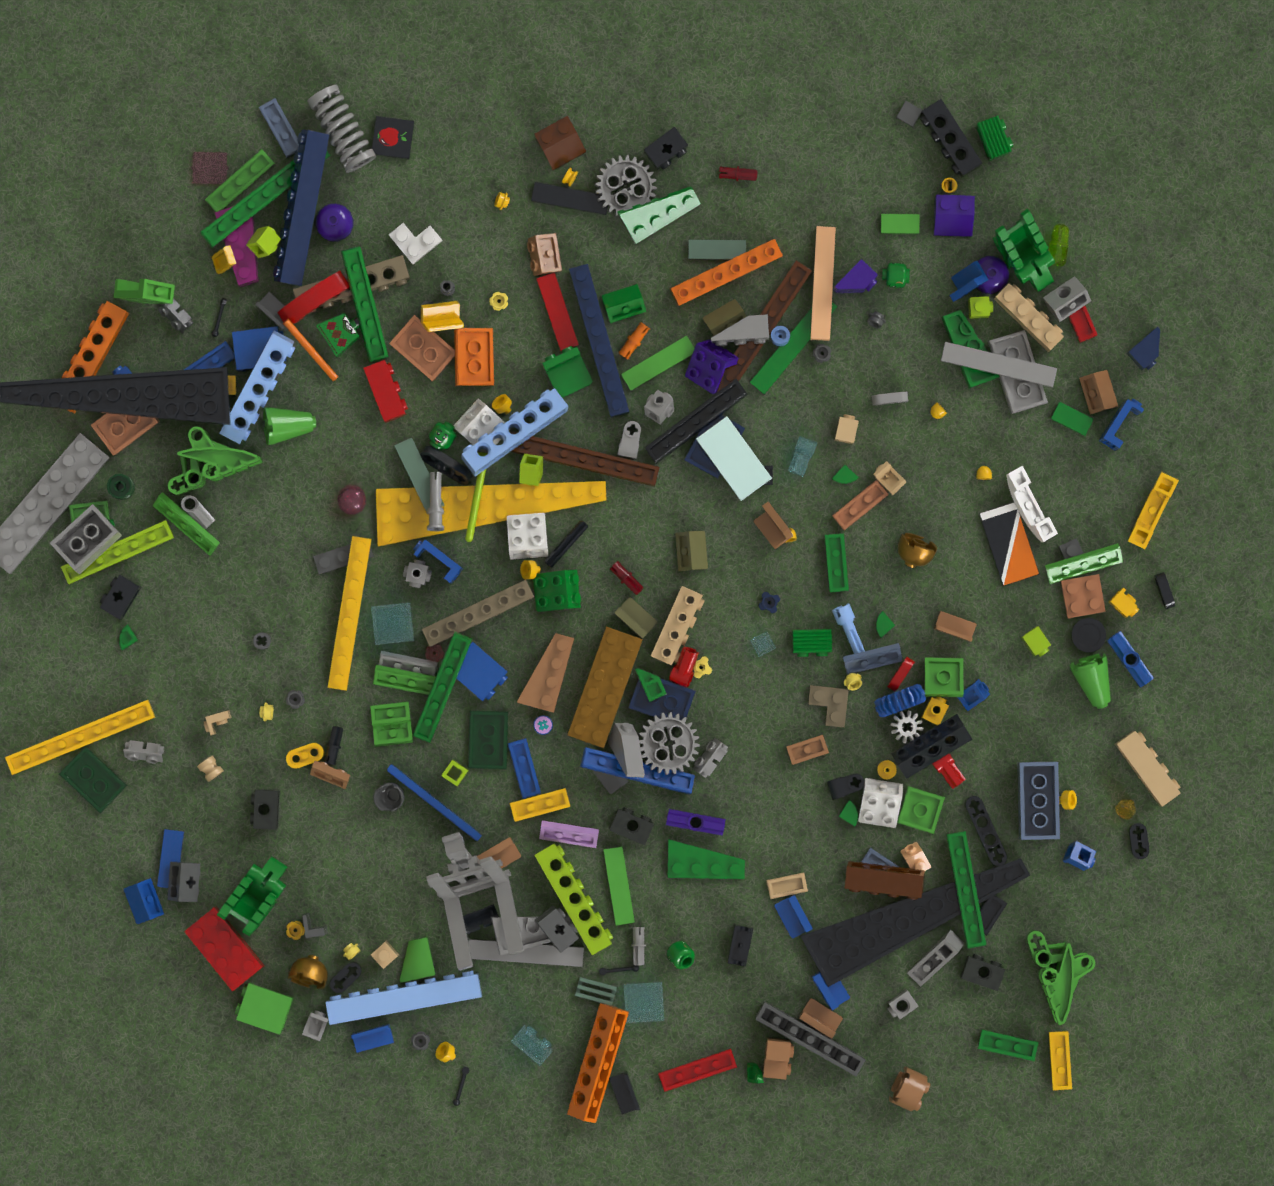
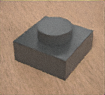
[1059,538,1084,559]

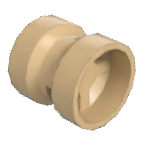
[197,755,224,782]

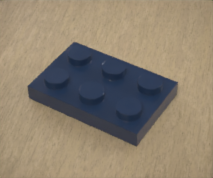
[684,415,745,479]
[629,678,696,720]

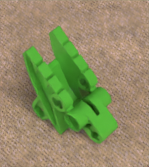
[168,426,263,495]
[1026,930,1095,1025]

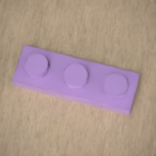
[539,821,599,848]

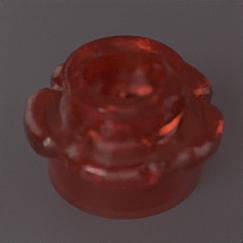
[425,644,444,662]

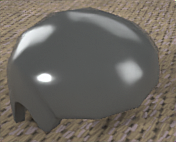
[373,782,405,812]

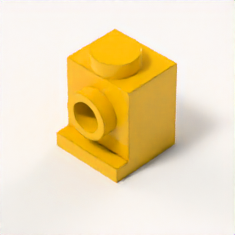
[1109,588,1139,618]
[921,697,949,725]

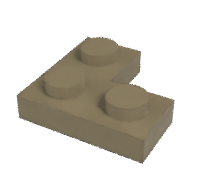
[808,685,849,728]

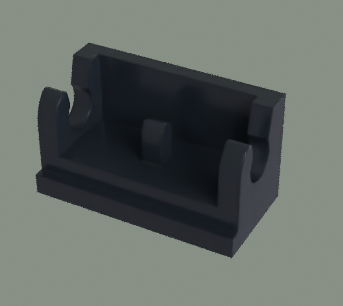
[727,924,754,966]

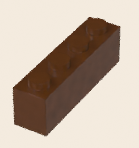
[845,861,925,900]

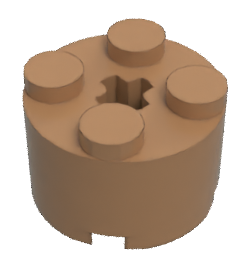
[889,1066,930,1111]

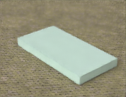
[696,416,772,501]

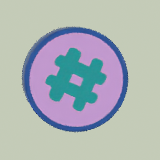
[534,715,553,735]

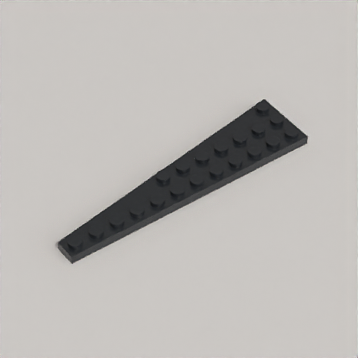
[0,367,231,425]
[800,858,1030,987]

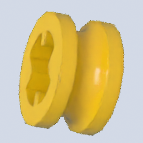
[562,168,578,187]

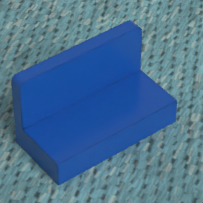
[950,261,989,302]
[124,878,164,924]
[774,894,813,938]
[811,972,850,1010]
[351,1024,394,1053]

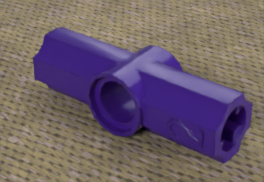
[666,809,726,836]

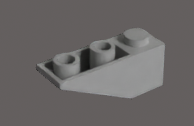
[711,314,769,346]

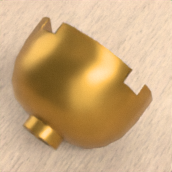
[898,533,938,568]
[288,955,328,989]

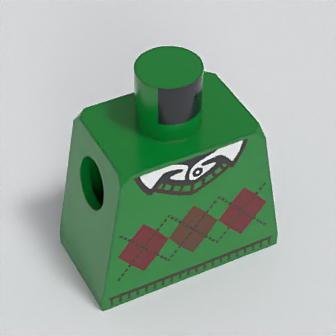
[316,313,360,358]

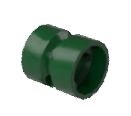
[107,474,135,500]

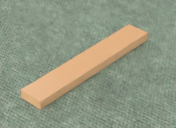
[810,226,836,341]

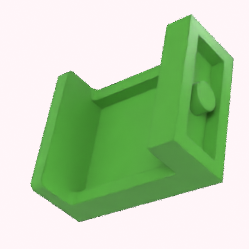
[114,279,175,304]
[235,982,294,1035]

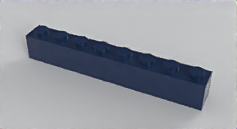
[273,130,329,286]
[569,264,629,418]

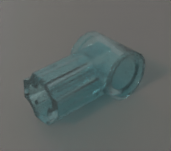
[788,436,818,477]

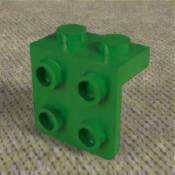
[542,346,592,398]
[533,570,581,612]

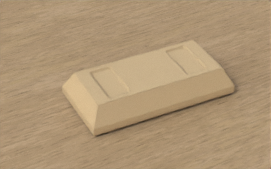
[767,873,808,899]

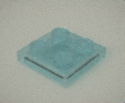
[624,982,664,1023]

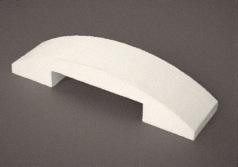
[1007,466,1058,542]

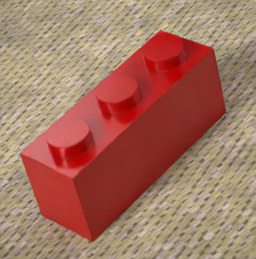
[363,360,408,423]

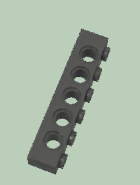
[755,1001,866,1077]

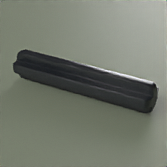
[545,520,588,568]

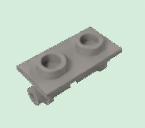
[692,738,728,778]
[123,740,164,764]

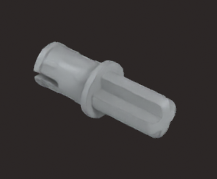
[631,927,646,965]

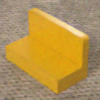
[421,301,464,332]

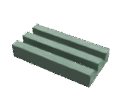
[575,977,617,1006]

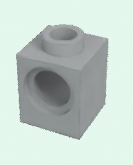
[887,989,919,1019]

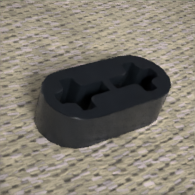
[1154,572,1175,609]
[1129,823,1149,859]
[330,962,362,993]

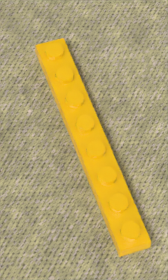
[328,536,372,691]
[5,700,156,775]

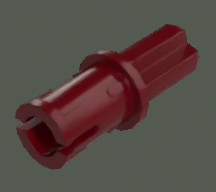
[719,166,758,181]
[610,561,643,595]

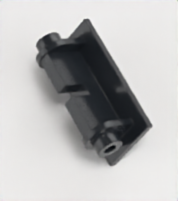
[463,904,499,935]

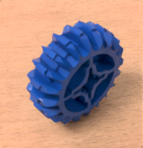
[874,684,926,717]

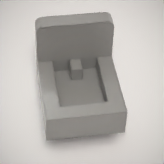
[302,1010,328,1042]

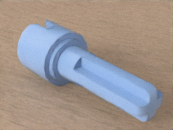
[832,603,865,654]

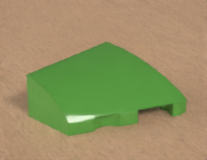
[400,937,436,983]

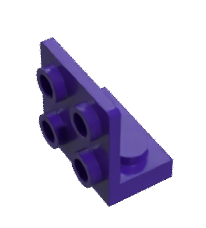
[685,339,739,394]

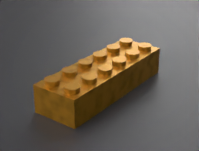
[568,626,643,748]

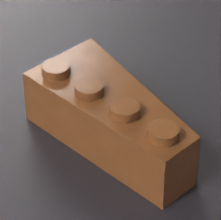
[517,633,574,713]

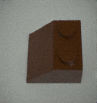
[534,115,586,170]

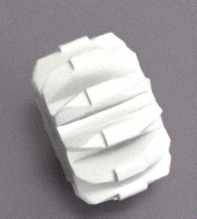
[890,711,923,743]

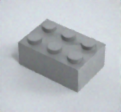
[50,504,122,574]

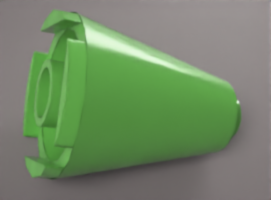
[263,407,316,445]
[1069,653,1111,709]

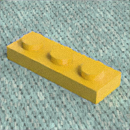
[510,788,571,822]
[1048,1031,1072,1090]

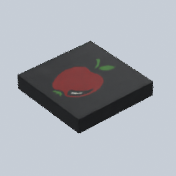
[372,116,414,160]

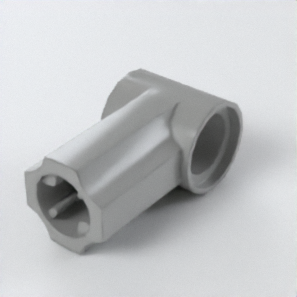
[181,495,215,529]

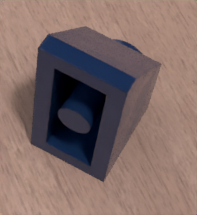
[1126,327,1160,371]

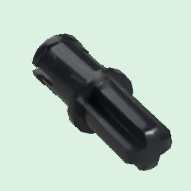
[324,726,343,765]

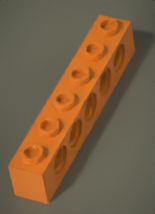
[670,239,783,306]
[62,301,130,414]
[567,1003,629,1123]

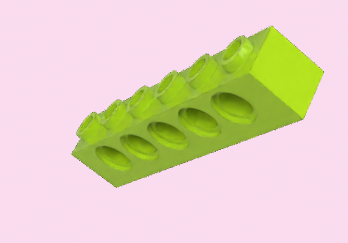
[534,843,613,955]

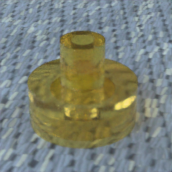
[1115,799,1136,820]

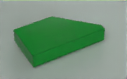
[635,668,667,702]

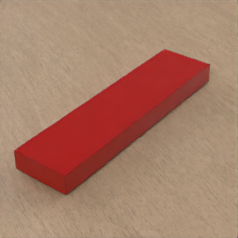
[536,272,579,351]
[658,1048,737,1092]

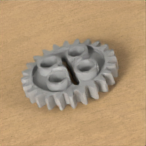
[594,155,657,216]
[638,712,700,775]

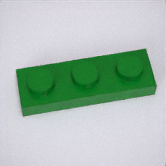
[824,533,849,593]
[977,1029,1039,1061]

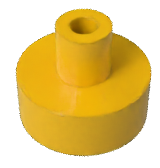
[492,394,512,414]
[520,560,540,579]
[877,760,897,780]
[1059,790,1077,810]
[435,1042,456,1062]

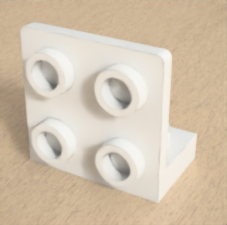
[453,399,510,453]
[507,513,548,560]
[858,778,903,828]

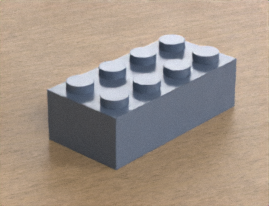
[1017,761,1060,840]

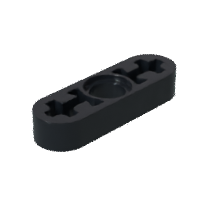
[420,446,473,485]

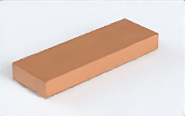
[832,480,889,530]

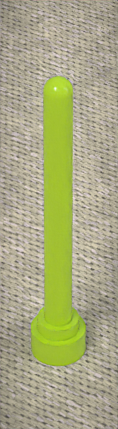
[465,452,488,542]

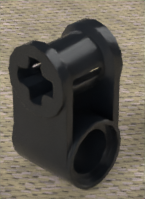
[827,773,864,800]

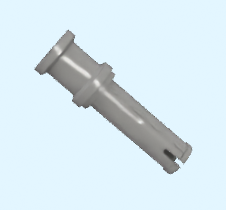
[427,472,444,531]

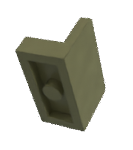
[703,299,747,337]
[675,531,708,571]
[614,597,657,639]

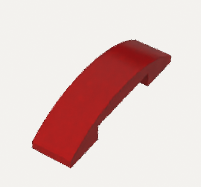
[277,270,350,325]

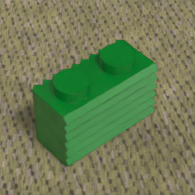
[976,116,1013,161]
[792,629,832,657]

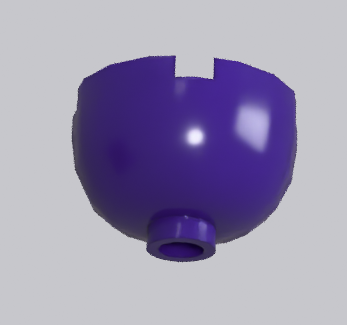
[315,203,354,242]
[976,256,1009,294]

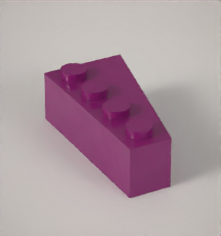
[215,207,259,287]

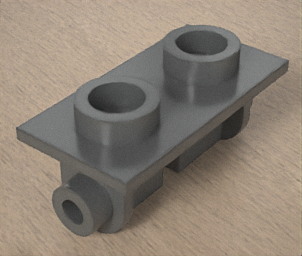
[157,298,194,334]

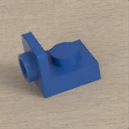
[957,679,990,711]

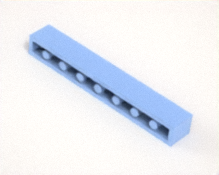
[326,971,482,1025]

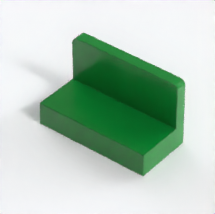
[602,284,647,323]

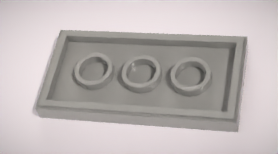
[988,330,1048,414]

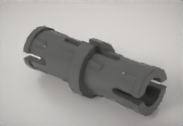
[440,280,455,296]

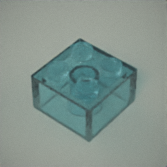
[371,602,415,645]

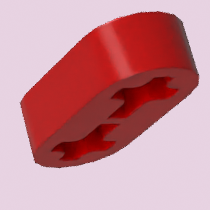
[887,657,915,692]

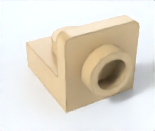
[204,710,232,735]

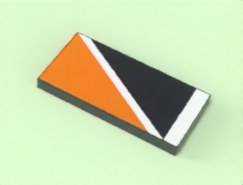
[979,502,1040,586]

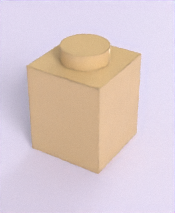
[834,414,859,444]
[371,940,399,969]

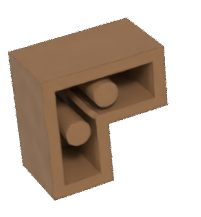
[763,1037,794,1080]

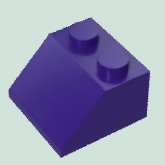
[934,195,975,237]
[833,259,878,293]

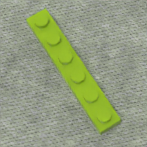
[61,520,174,585]

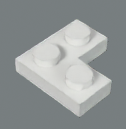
[389,223,443,265]

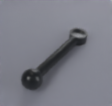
[211,298,227,337]
[599,965,639,975]
[453,1067,470,1106]

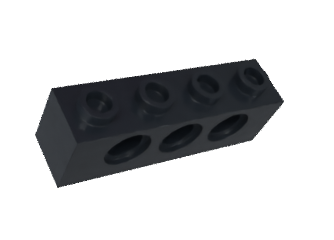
[920,99,982,178]
[891,714,972,779]

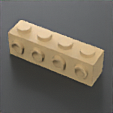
[994,283,1064,352]
[651,586,705,666]
[1115,731,1181,807]

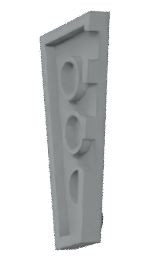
[491,916,571,955]

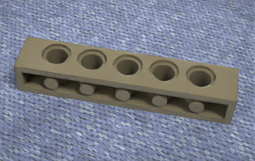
[293,255,410,315]
[422,580,535,647]

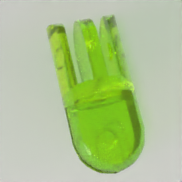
[1049,224,1069,267]

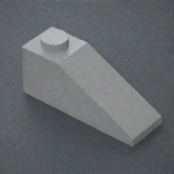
[608,723,645,778]
[907,930,964,987]

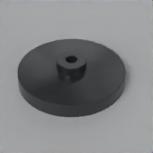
[1071,618,1106,652]

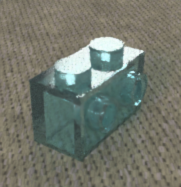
[511,1025,553,1066]

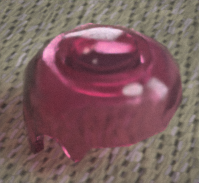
[337,484,366,515]

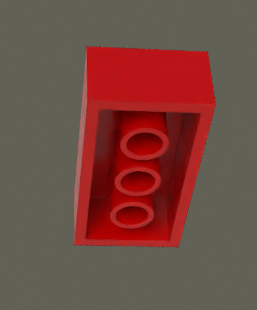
[184,906,265,992]

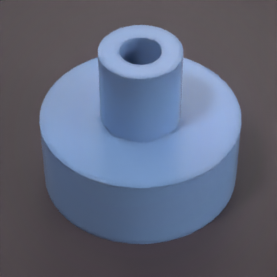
[771,326,790,346]

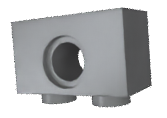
[1043,276,1091,322]

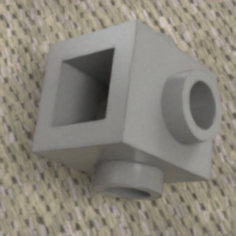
[644,390,674,425]
[403,559,432,588]

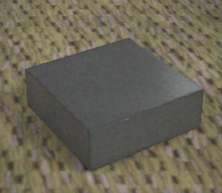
[896,101,922,128]

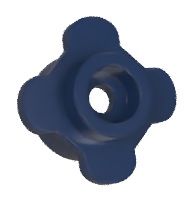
[759,592,780,613]

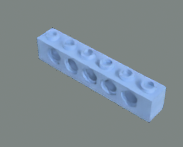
[219,331,295,444]
[461,388,568,476]

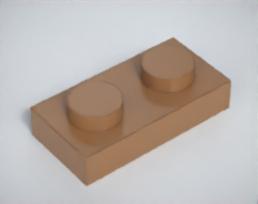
[786,735,829,765]
[310,761,350,789]

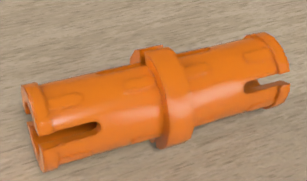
[618,322,650,360]

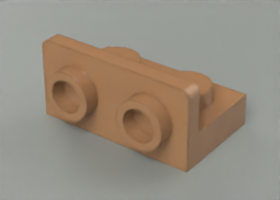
[527,233,562,276]

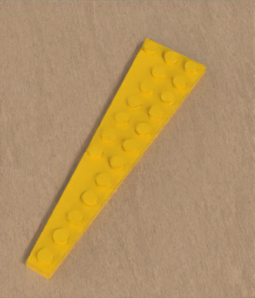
[376,481,606,547]

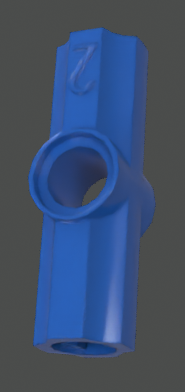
[1106,631,1154,688]

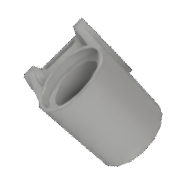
[618,421,641,459]

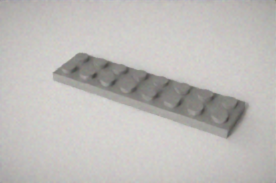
[0,433,110,574]

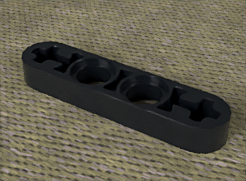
[965,796,1007,866]

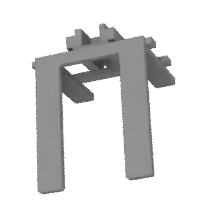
[426,832,524,971]

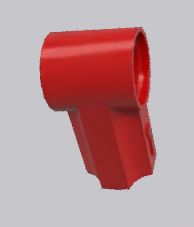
[669,646,699,688]
[932,754,966,789]

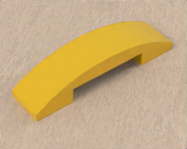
[1128,472,1179,549]

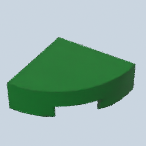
[832,465,859,484]
[876,611,895,638]
[119,624,138,651]
[839,800,858,826]
[747,1062,764,1084]

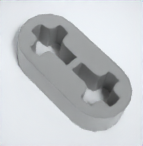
[871,392,909,406]

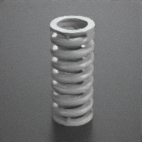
[307,85,376,173]

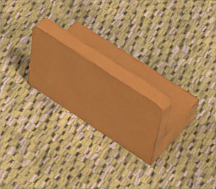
[1079,370,1118,415]
[754,502,793,549]
[934,611,977,642]
[477,837,521,869]
[799,998,843,1039]

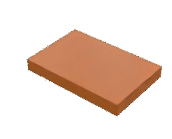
[454,328,494,386]

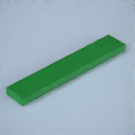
[341,246,389,362]
[750,302,838,395]
[413,632,472,743]
[946,831,986,949]

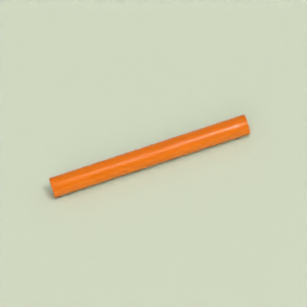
[283,319,339,381]

